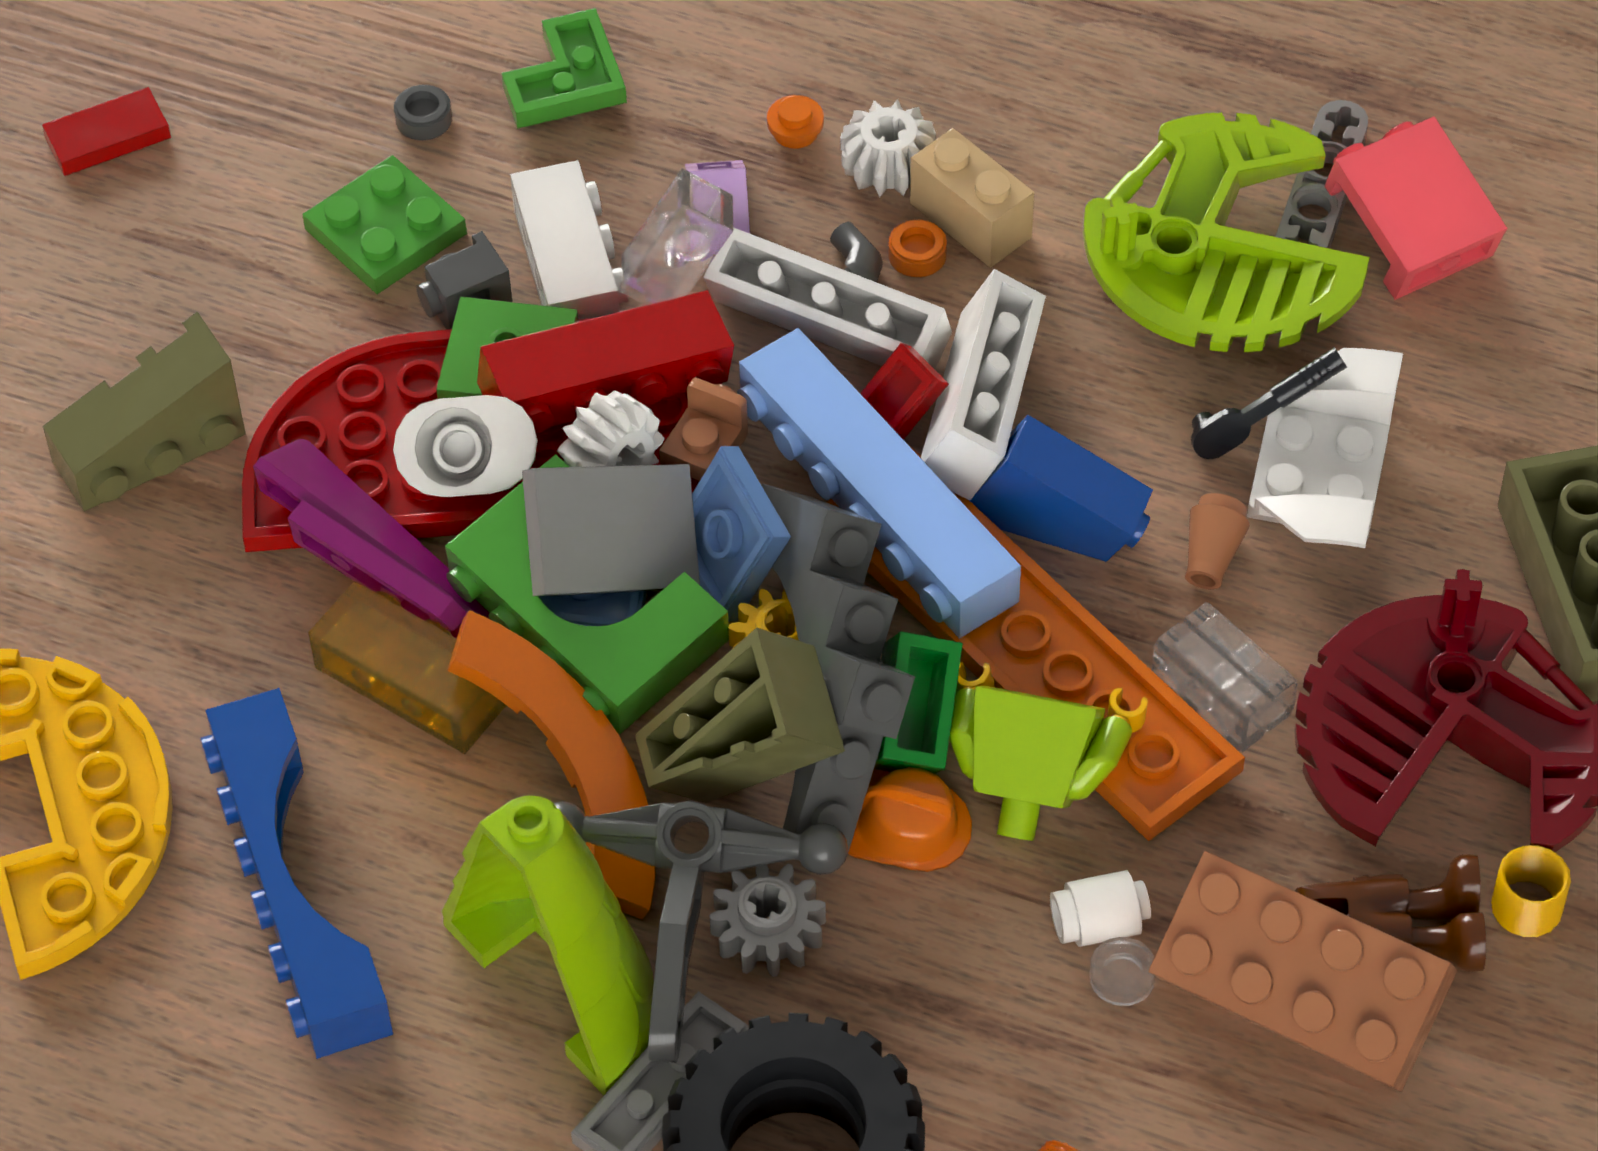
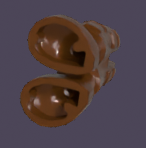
[1295,854,1486,972]

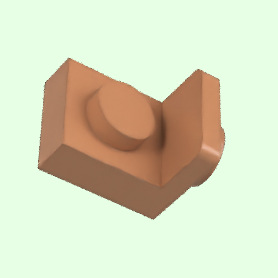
[659,378,748,481]

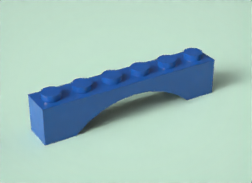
[200,688,393,1059]

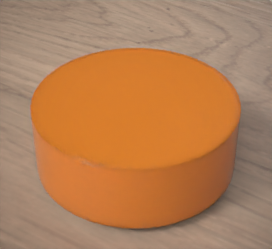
[888,220,947,278]

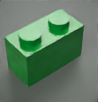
[874,631,963,774]

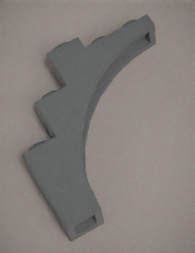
[762,483,915,855]

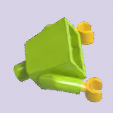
[949,662,1148,841]

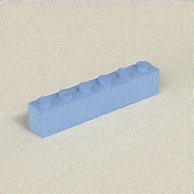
[737,328,1021,639]

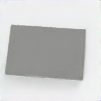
[522,464,700,596]

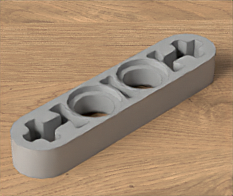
[1275,100,1368,248]

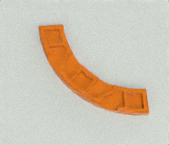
[447,610,655,920]

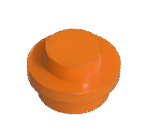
[767,95,824,149]

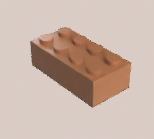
[1148,850,1457,1092]

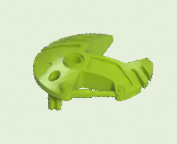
[1083,113,1370,352]

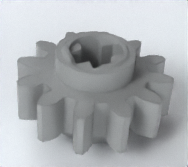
[709,864,826,977]

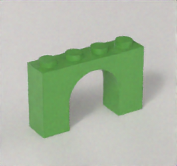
[445,454,729,734]

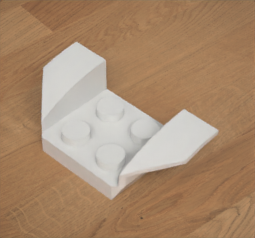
[1247,348,1403,548]

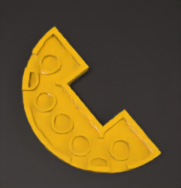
[0,648,173,980]

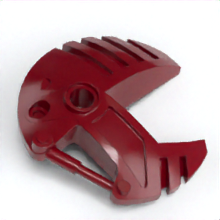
[1295,569,1598,852]

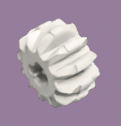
[840,99,936,197]
[557,390,665,467]

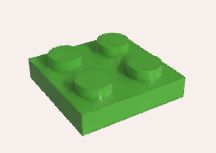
[302,155,467,294]

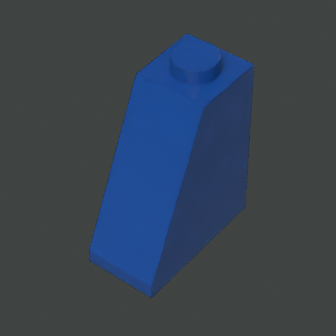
[969,415,1153,562]

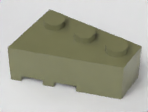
[43,312,246,512]
[635,628,845,803]

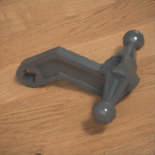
[554,801,848,1063]

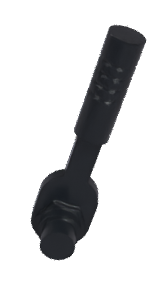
[1191,347,1347,459]

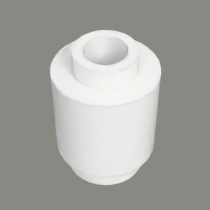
[1050,870,1151,947]

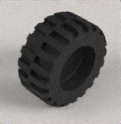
[662,1013,925,1151]

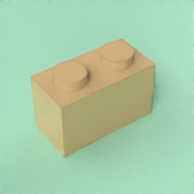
[910,128,1034,268]

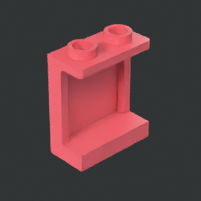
[1324,116,1507,300]

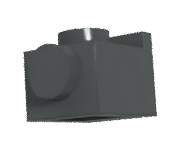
[416,231,513,330]

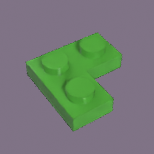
[501,8,627,129]

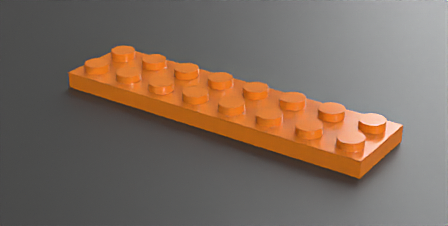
[827,446,1245,841]

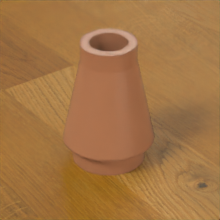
[1185,493,1250,590]

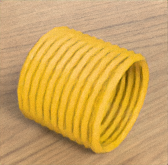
[1491,845,1571,937]

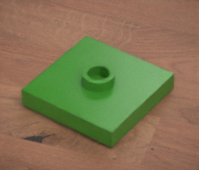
[436,296,579,399]

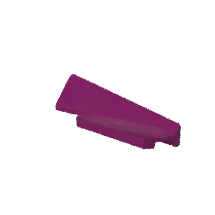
[253,439,490,647]

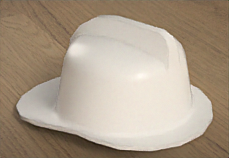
[393,395,538,497]

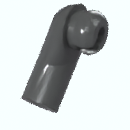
[830,221,883,282]

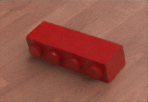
[477,290,734,434]

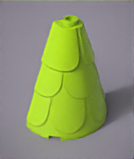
[442,795,654,1096]

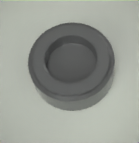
[394,85,452,140]

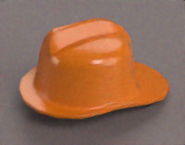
[848,767,972,872]

